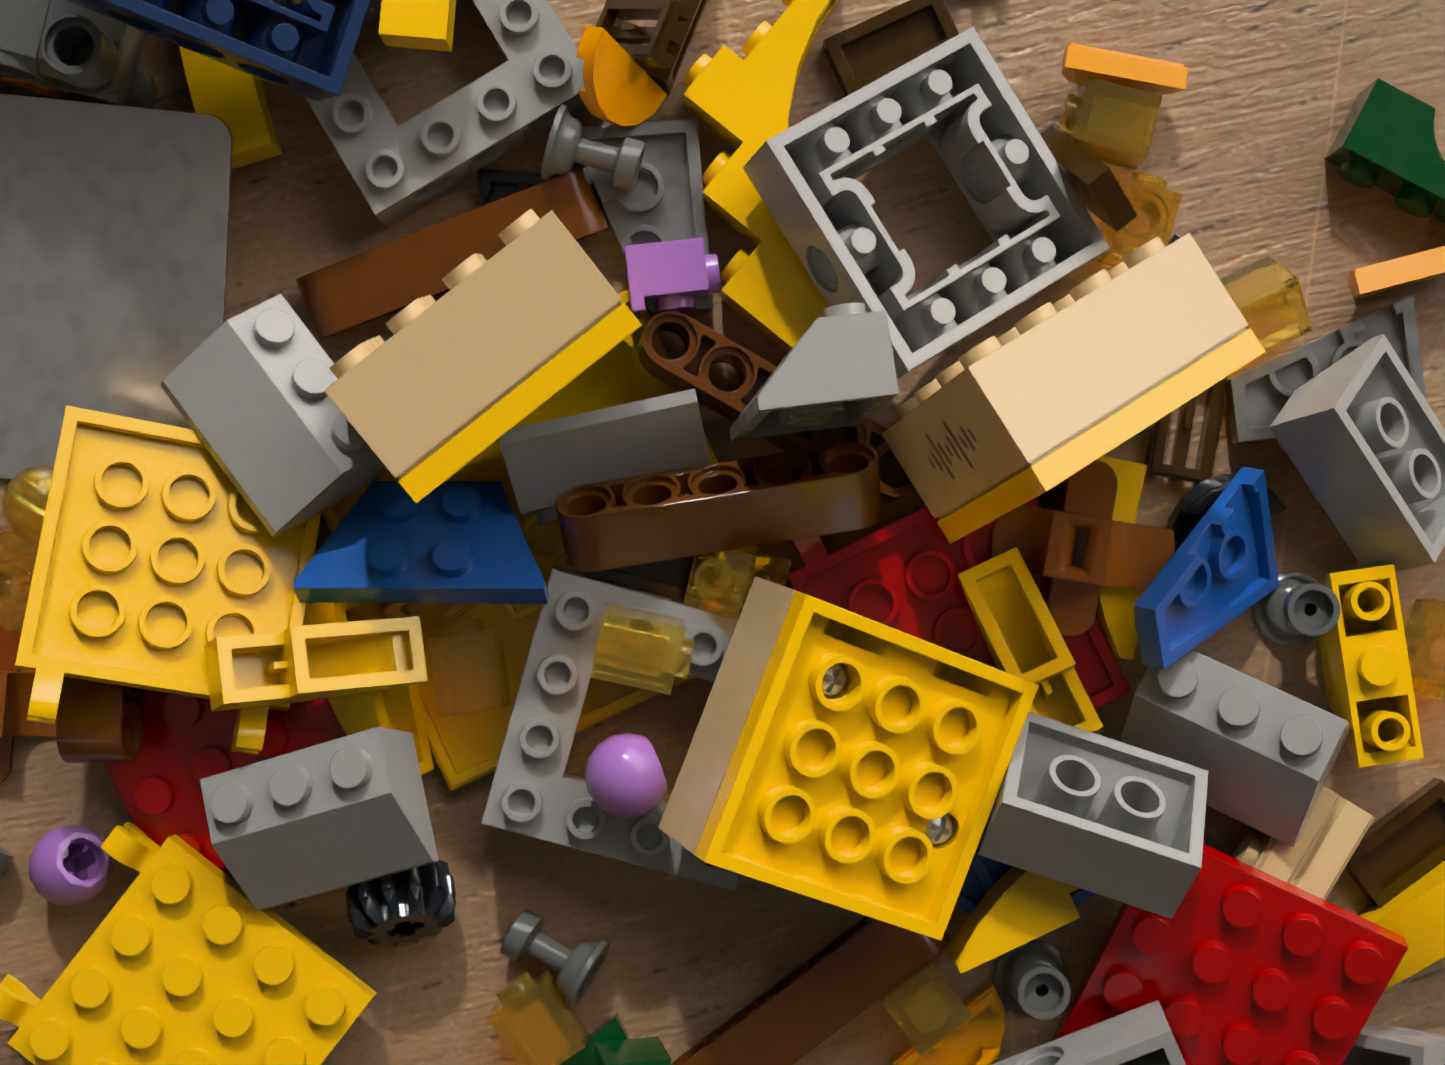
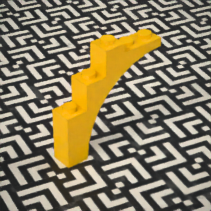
[682,0,839,353]

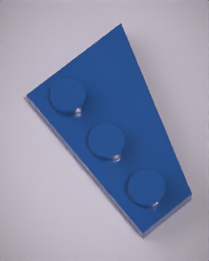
[1133,467,1279,670]

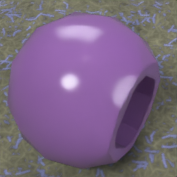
[585,732,667,819]
[29,825,113,906]

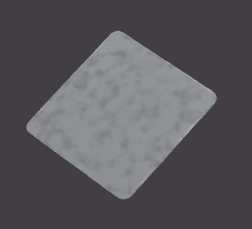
[0,93,233,483]

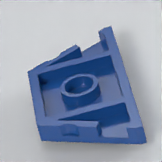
[293,481,549,604]

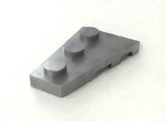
[582,119,714,316]
[1226,295,1426,444]

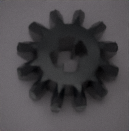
[345,860,456,946]

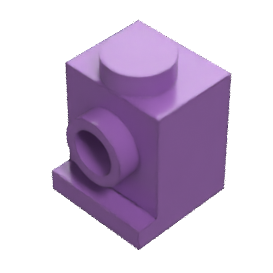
[624,237,721,319]

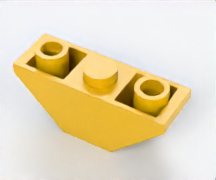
[1318,564,1424,768]

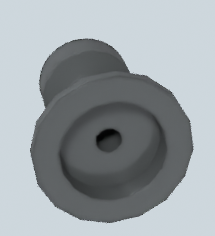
[541,104,646,192]
[1252,572,1340,647]
[500,909,610,1010]
[993,939,1071,1020]

